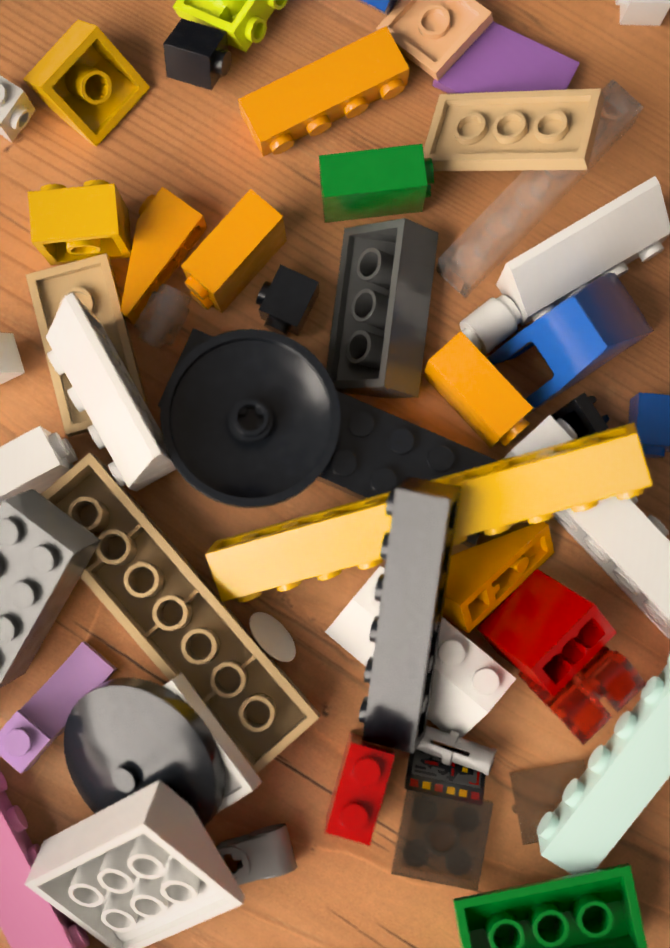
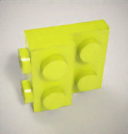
[172,0,288,52]

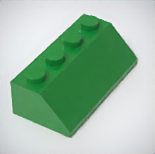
[453,863,648,948]

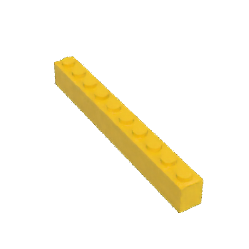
[205,423,652,602]

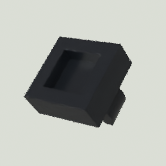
[551,392,609,439]

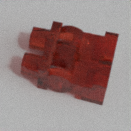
[518,646,647,745]

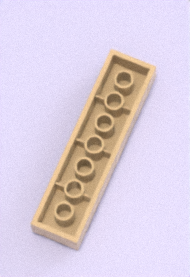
[41,453,320,774]

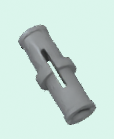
[417,726,497,776]

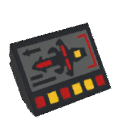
[404,745,486,806]

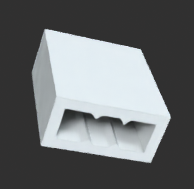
[0,426,78,505]

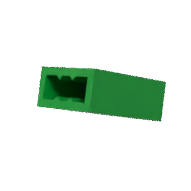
[319,144,434,223]

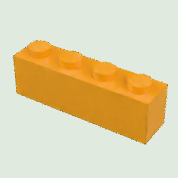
[238,26,410,157]

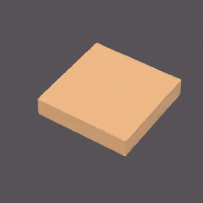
[376,0,493,81]

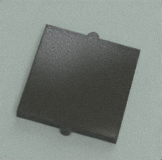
[509,759,586,845]

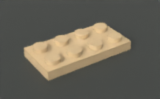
[423,88,604,171]
[25,253,148,437]

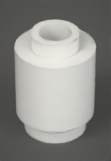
[459,295,522,355]

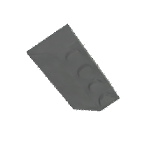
[326,218,439,398]

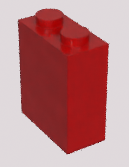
[477,569,617,697]
[325,732,395,846]

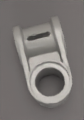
[216,823,297,885]

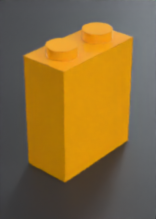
[181,189,287,313]
[423,331,533,448]

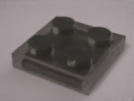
[391,789,494,891]

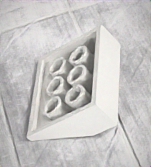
[46,292,176,492]
[25,780,245,948]

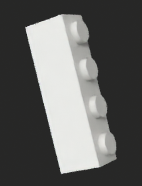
[496,176,670,326]
[325,565,516,738]

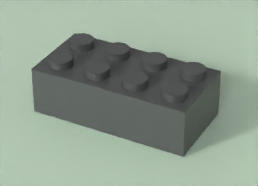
[0,489,101,688]

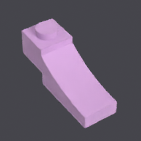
[0,641,117,774]

